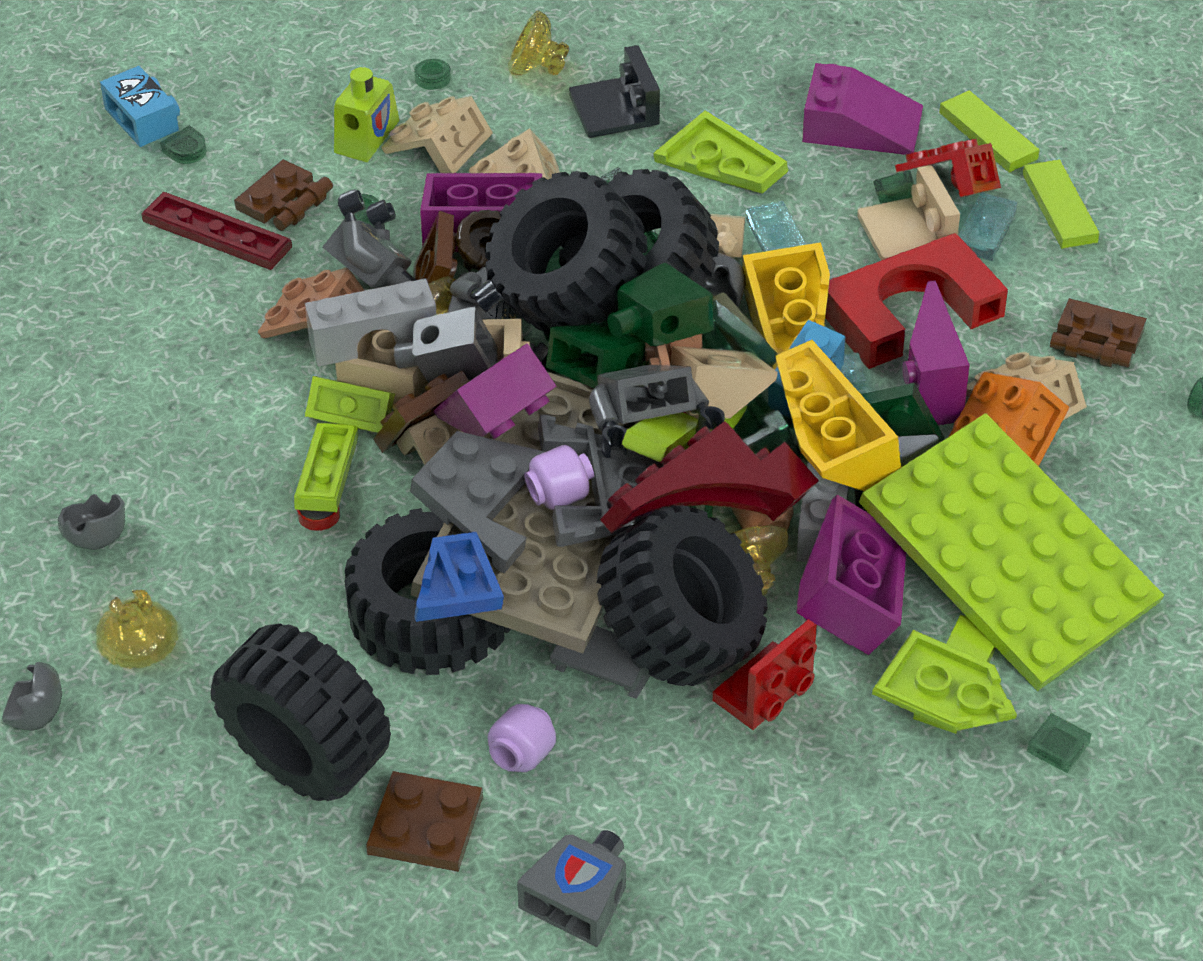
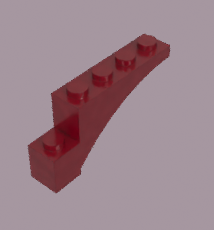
[600,421,819,533]

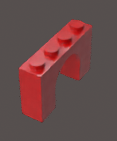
[825,233,1008,369]

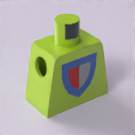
[334,67,400,163]

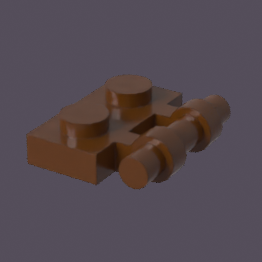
[234,159,333,231]
[1050,298,1147,368]

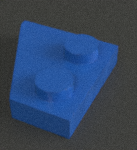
[414,532,504,622]

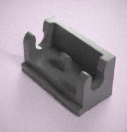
[550,626,650,699]

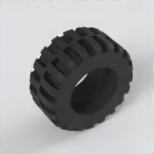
[559,169,719,323]
[485,171,648,332]
[596,505,768,686]
[344,508,511,675]
[210,623,391,801]

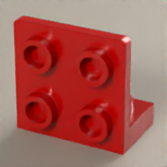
[895,138,1001,197]
[712,619,817,730]

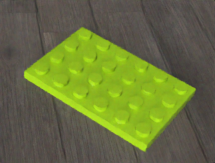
[859,413,1164,691]

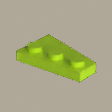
[653,110,788,194]

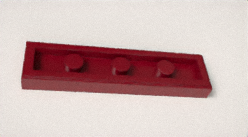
[141,191,292,270]

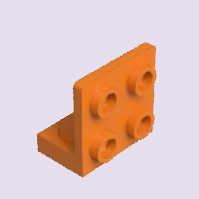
[948,372,1070,466]

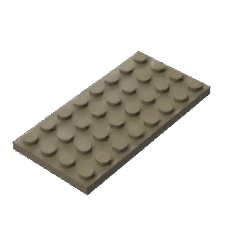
[411,372,641,653]

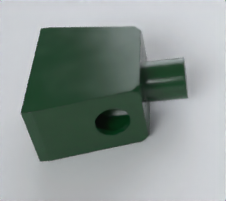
[607,263,714,347]
[546,324,646,388]

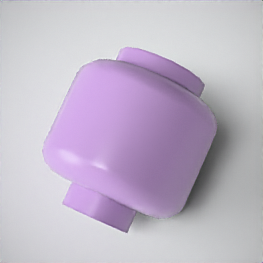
[524,445,594,511]
[488,704,556,772]

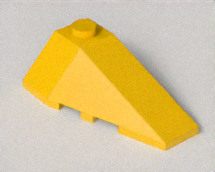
[742,242,830,370]
[775,340,901,491]

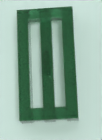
[713,299,778,367]

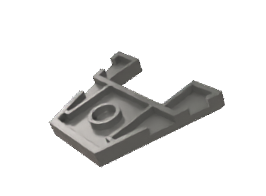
[538,415,664,547]
[410,431,545,573]

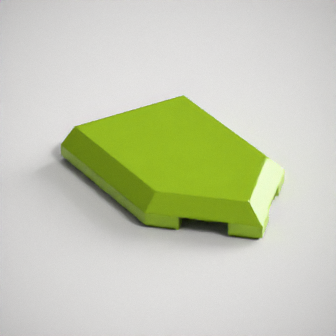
[872,630,1017,731]

